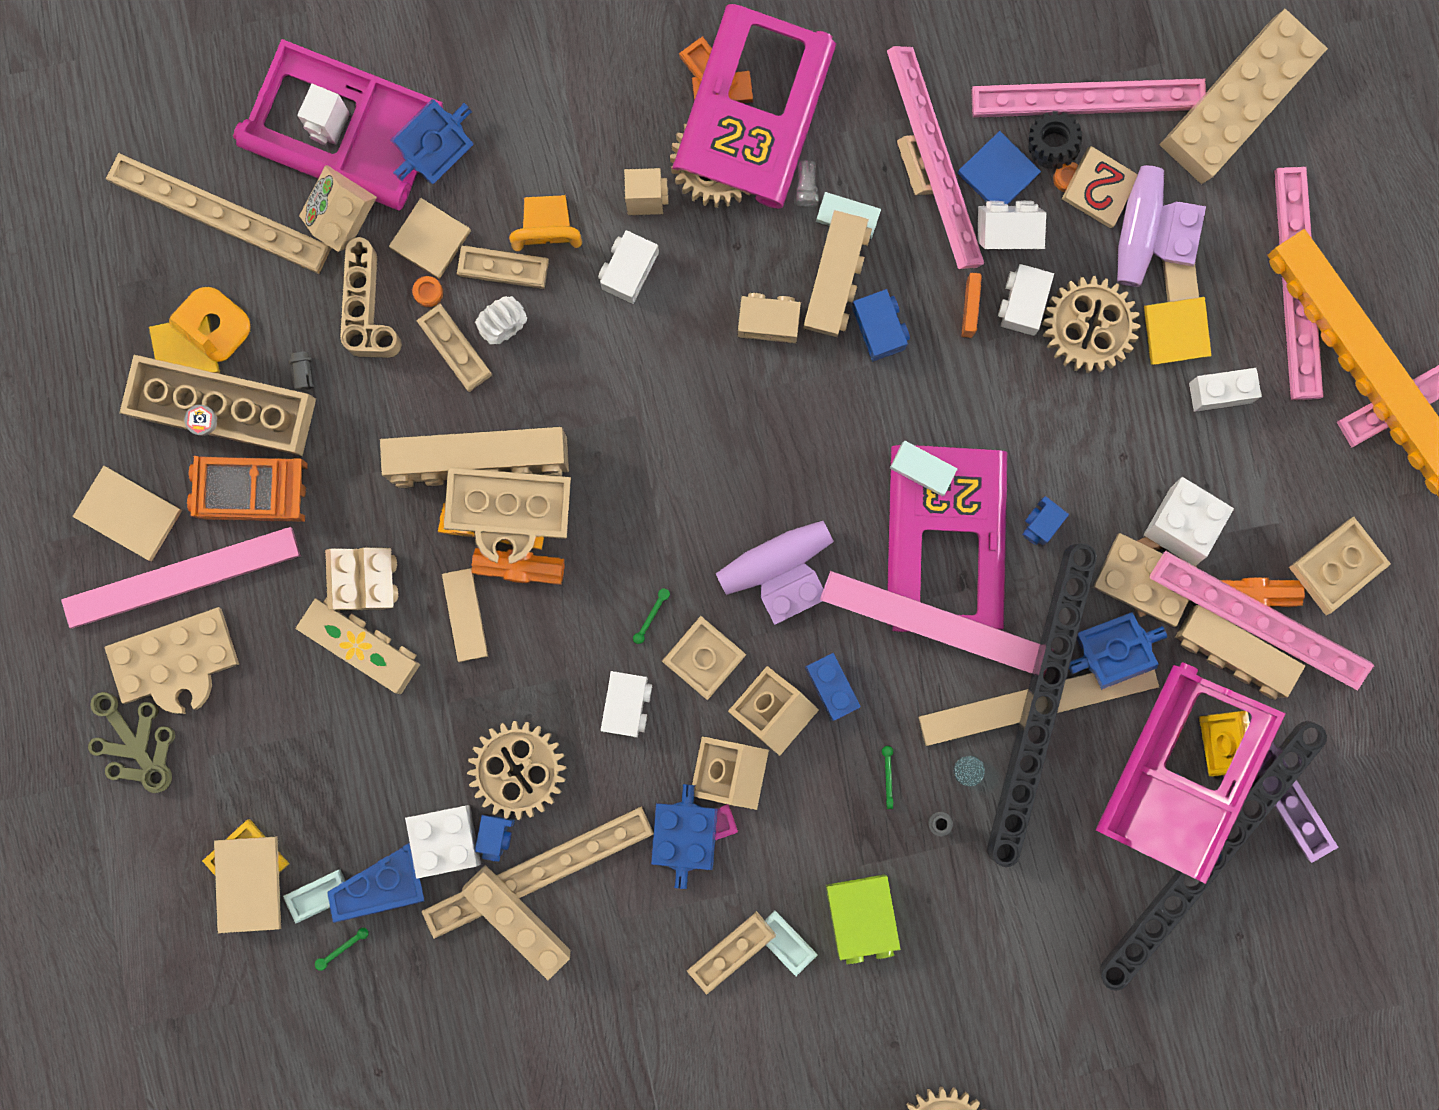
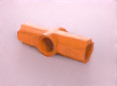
[472,548,565,585]
[1220,577,1305,607]

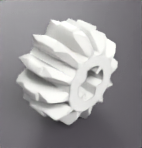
[475,296,527,344]

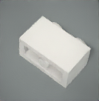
[297,84,350,145]
[598,230,659,304]
[998,264,1054,336]
[1189,368,1262,412]
[601,671,652,737]

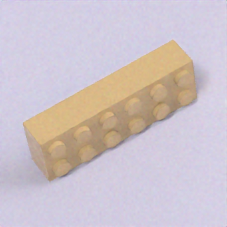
[1159,9,1328,184]
[120,355,316,456]
[380,427,569,488]

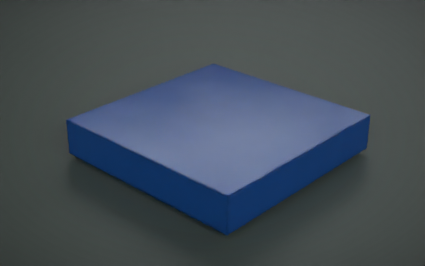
[957,131,1041,205]

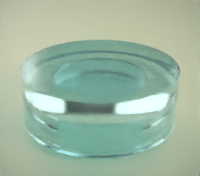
[953,756,985,786]

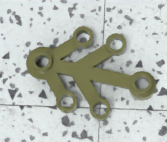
[88,692,175,793]

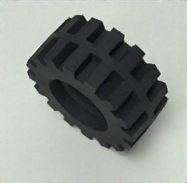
[1028,111,1082,169]

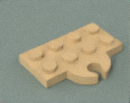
[444,467,571,564]
[105,607,239,714]

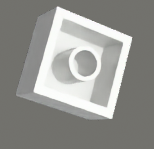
[977,201,1046,249]
[1144,477,1234,566]
[405,805,481,879]

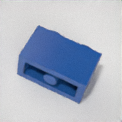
[852,289,910,362]
[805,653,861,721]

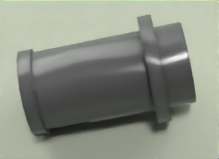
[288,352,314,390]
[928,812,953,836]

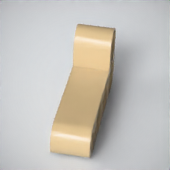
[340,237,402,358]

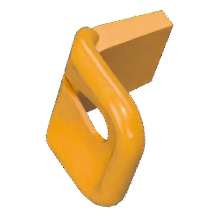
[509,195,582,251]
[169,287,251,362]

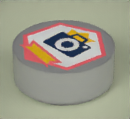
[184,405,217,436]

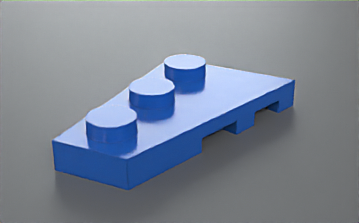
[327,843,424,923]

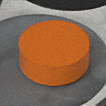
[1053,162,1078,192]
[412,276,443,307]

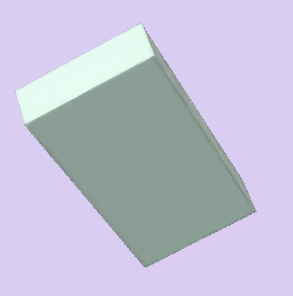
[816,192,881,239]
[890,441,957,496]
[283,869,346,924]
[765,910,818,976]

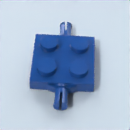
[390,99,474,184]
[1069,612,1167,690]
[651,784,718,889]

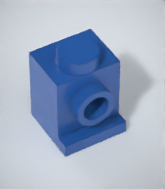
[1022,496,1069,546]
[475,814,515,861]

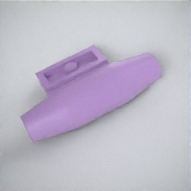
[1117,165,1206,287]
[716,521,834,625]

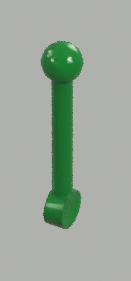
[633,588,670,644]
[882,746,894,809]
[315,927,369,971]

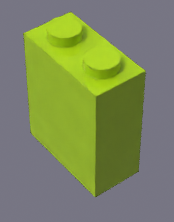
[826,874,901,964]

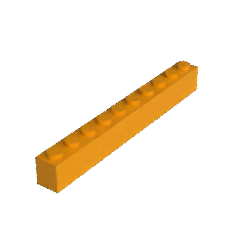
[1267,228,1439,497]

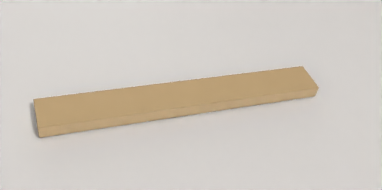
[106,153,331,274]
[918,669,1159,746]
[421,807,654,939]

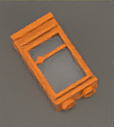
[187,456,308,522]

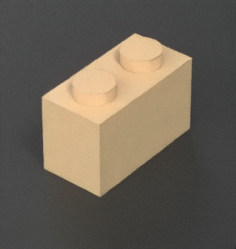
[624,168,668,215]
[738,293,801,343]

